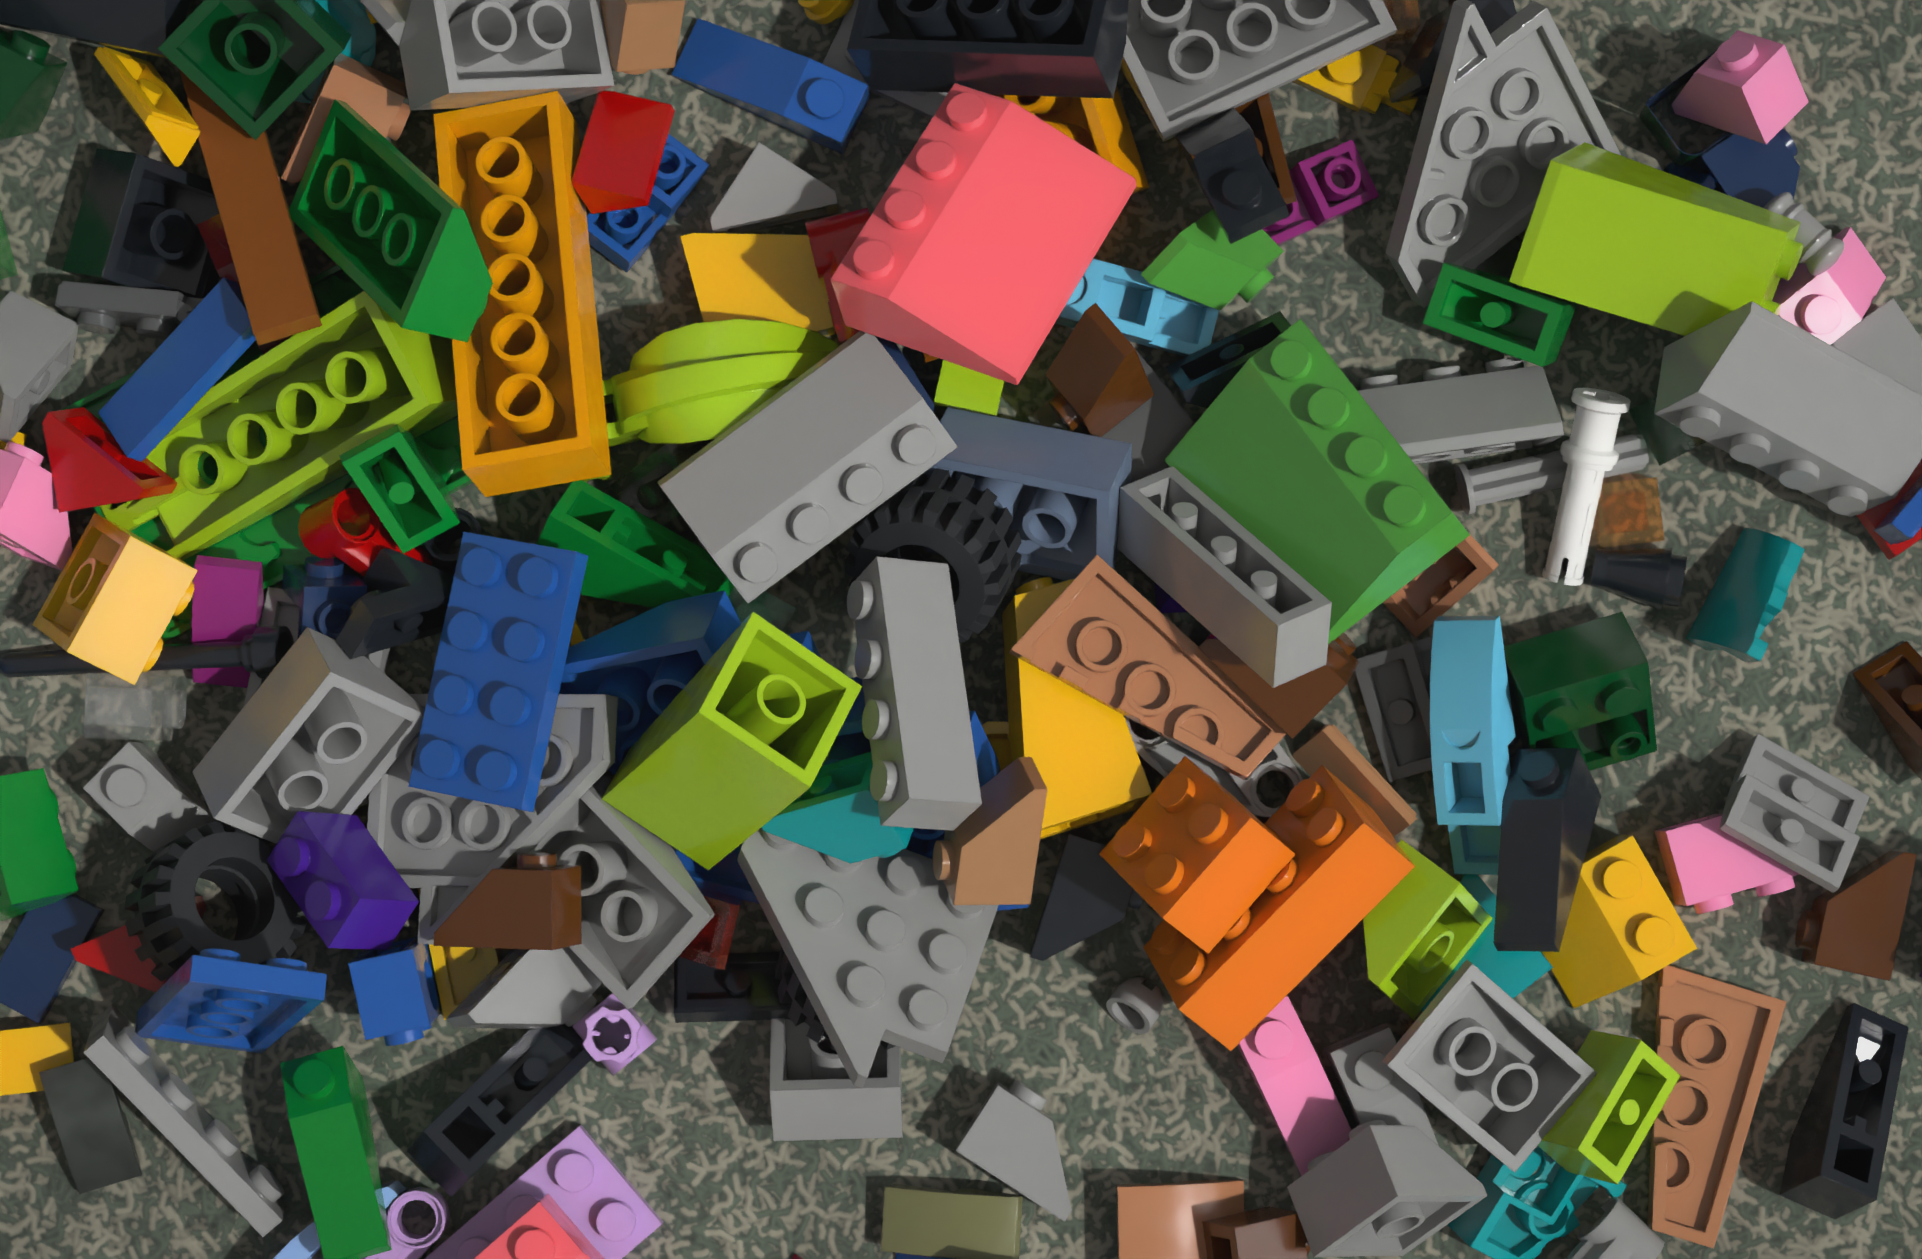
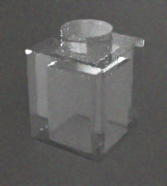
[84,673,186,741]

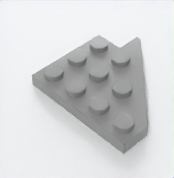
[1386,0,1621,308]
[367,694,618,945]
[737,828,999,1088]

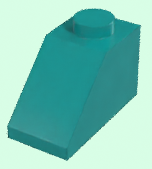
[761,752,914,864]

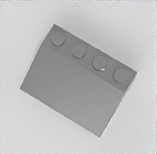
[1120,0,1397,142]

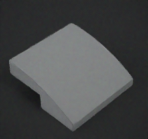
[1720,734,1870,893]

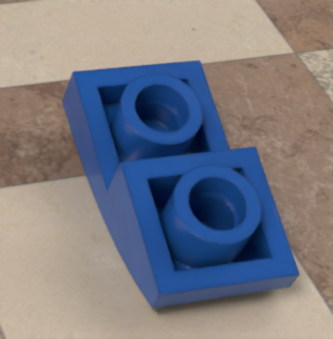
[587,134,709,273]

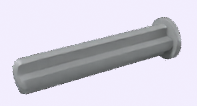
[1455,433,1649,515]

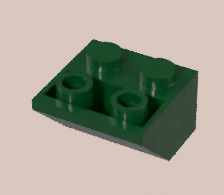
[1504,612,1657,771]

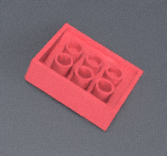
[831,83,1136,385]

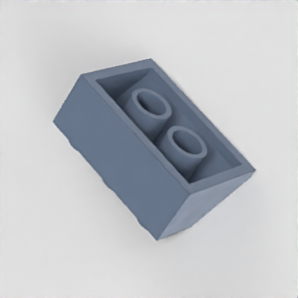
[925,407,1132,581]

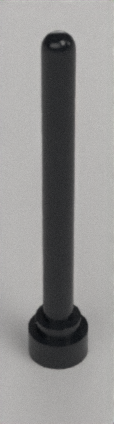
[0,626,294,679]

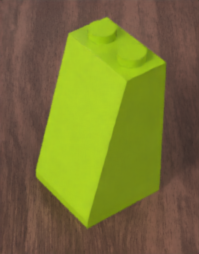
[1509,142,1803,336]
[602,612,862,870]

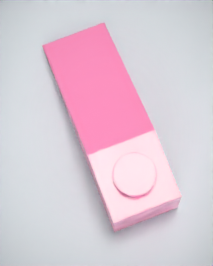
[1237,996,1351,1176]

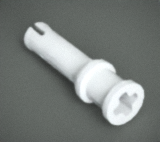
[1542,388,1631,586]

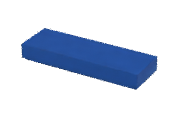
[98,277,256,462]

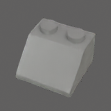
[769,1018,903,1141]
[1287,1120,1487,1257]

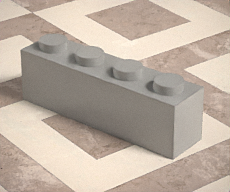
[1117,466,1332,688]
[847,556,982,831]

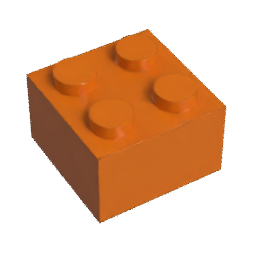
[1099,756,1296,954]

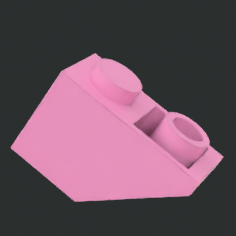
[1655,814,1800,914]

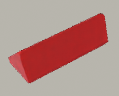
[572,91,675,214]

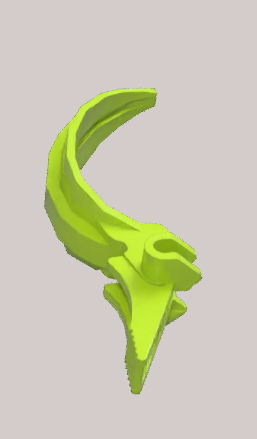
[583,319,839,483]

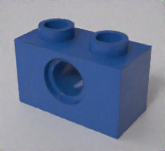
[348,936,442,1046]

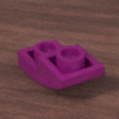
[1263,140,1379,246]
[192,555,264,688]

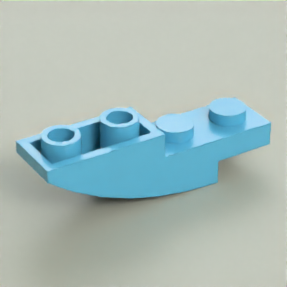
[1055,259,1219,357]
[1430,616,1516,875]

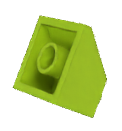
[1363,839,1493,1019]

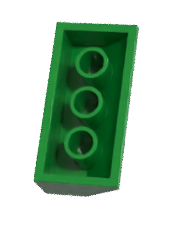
[289,99,493,342]

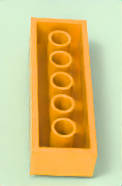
[434,91,612,497]

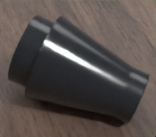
[1590,548,1687,611]

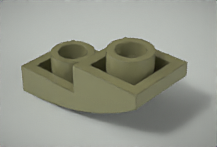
[881,1184,1023,1259]

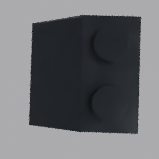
[62,148,219,298]

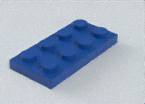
[408,532,588,812]
[135,949,327,1053]

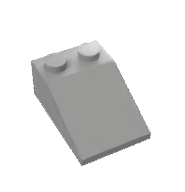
[516,775,715,1009]
[1382,959,1597,1173]

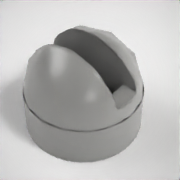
[1106,977,1163,1034]

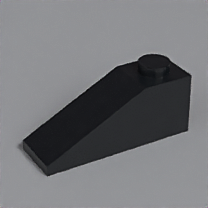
[1493,748,1601,952]
[1779,1003,1909,1219]
[407,1024,593,1197]

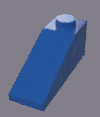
[671,18,870,155]

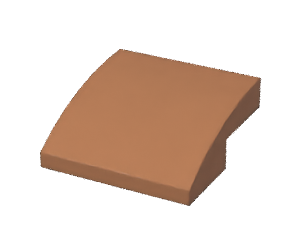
[1116,1180,1244,1259]

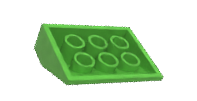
[1165,319,1470,644]

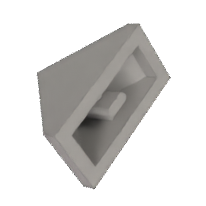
[710,142,840,234]

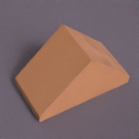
[1383,535,1499,637]

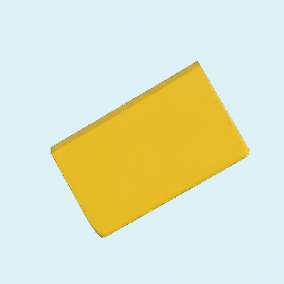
[94,46,201,167]

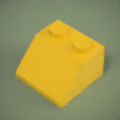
[32,513,198,685]
[1541,835,1697,1009]

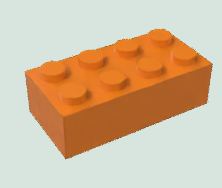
[1143,765,1415,1051]

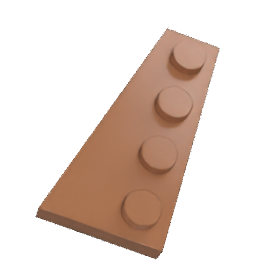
[1008,555,1287,780]
[1647,965,1787,1249]

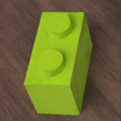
[1538,1030,1681,1185]

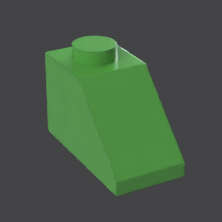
[1141,210,1284,311]

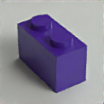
[267,811,419,950]

